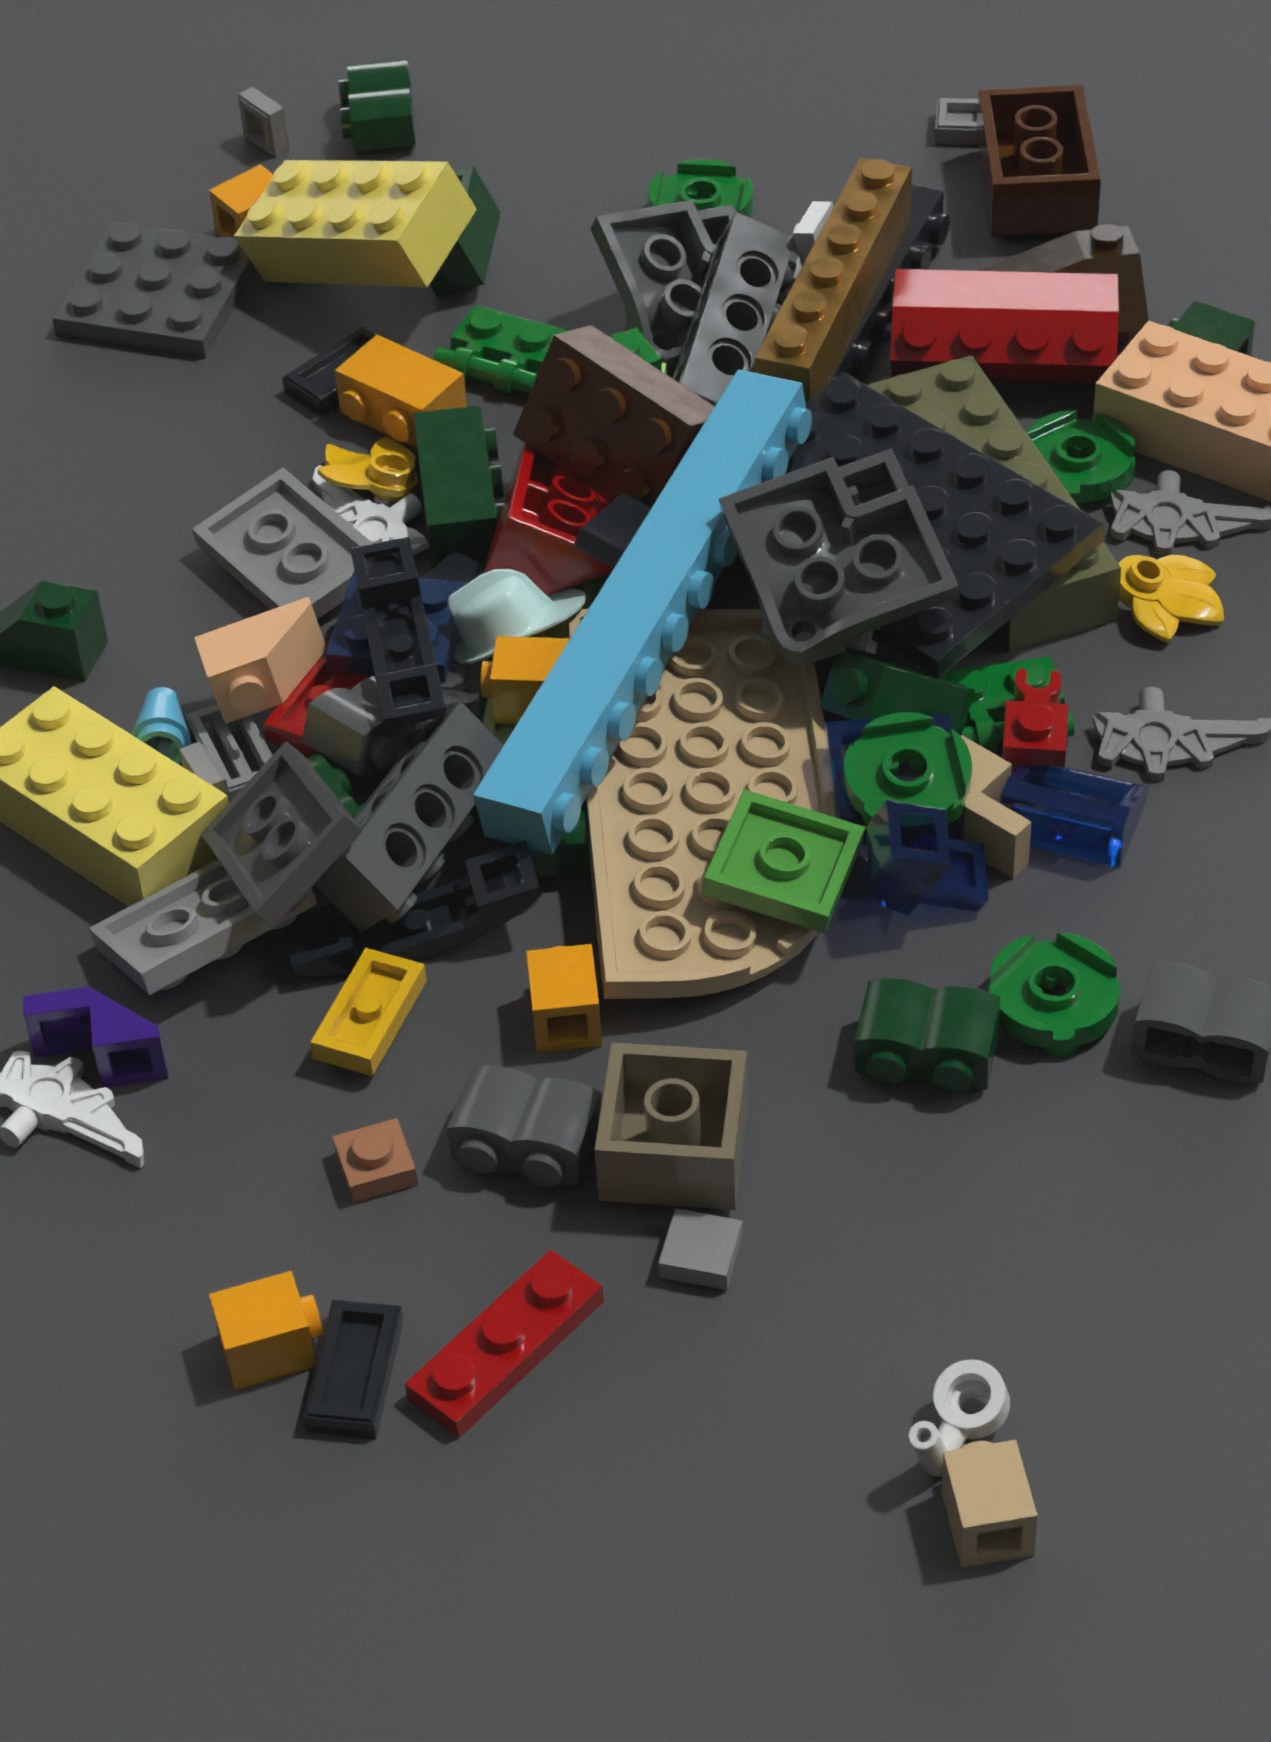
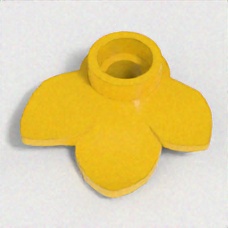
[317,436,419,501]
[1118,554,1224,643]

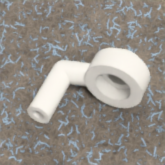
[909,1360,1010,1476]

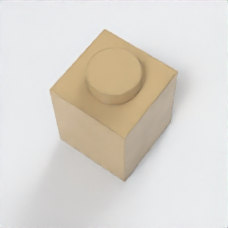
[941,1440,1038,1568]

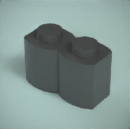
[301,675,433,777]
[1130,962,1271,1084]
[446,1065,602,1187]

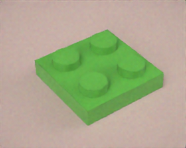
[701,789,865,934]

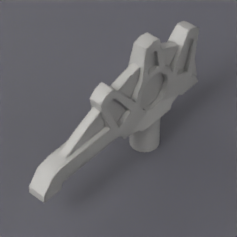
[1110,470,1271,556]
[1092,687,1271,781]

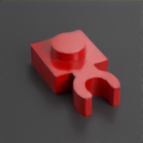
[1002,669,1068,767]

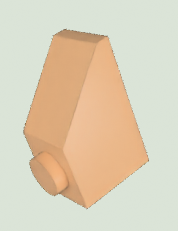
[194,596,327,724]

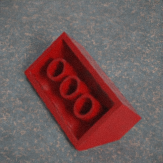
[890,269,1119,384]

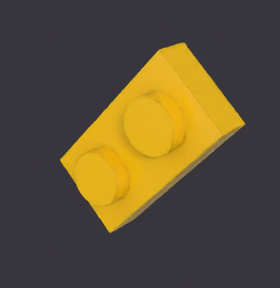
[310,948,427,1076]

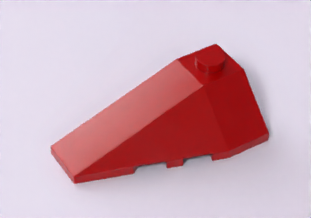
[484,442,613,595]

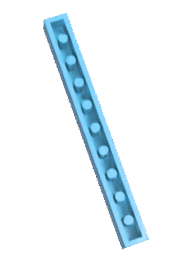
[473,369,812,855]

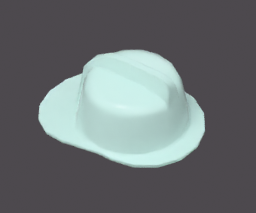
[447,569,586,665]

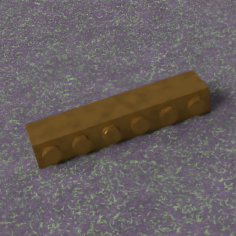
[755,158,912,401]

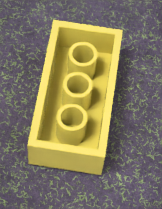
[234,160,477,288]
[0,686,229,907]

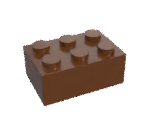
[977,84,1101,238]
[513,325,714,508]

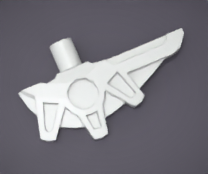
[312,465,429,555]
[0,1051,144,1169]

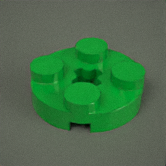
[648,159,754,218]
[1026,411,1135,510]
[843,712,972,833]
[989,932,1120,1058]

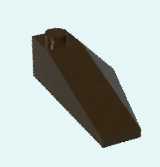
[977,224,1149,342]

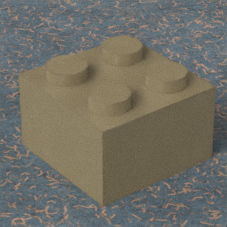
[594,1042,749,1210]

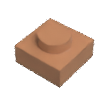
[332,1118,418,1204]

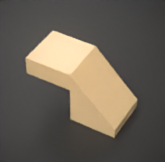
[958,736,1031,879]

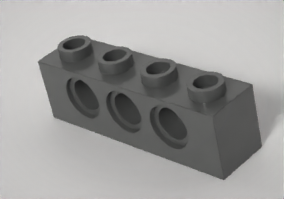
[673,212,797,407]
[314,701,504,932]

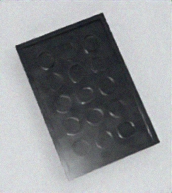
[785,372,1105,678]

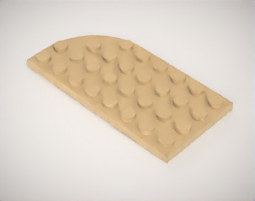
[565,609,841,999]

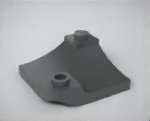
[590,200,788,373]
[719,448,959,665]

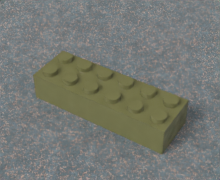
[868,356,1121,653]

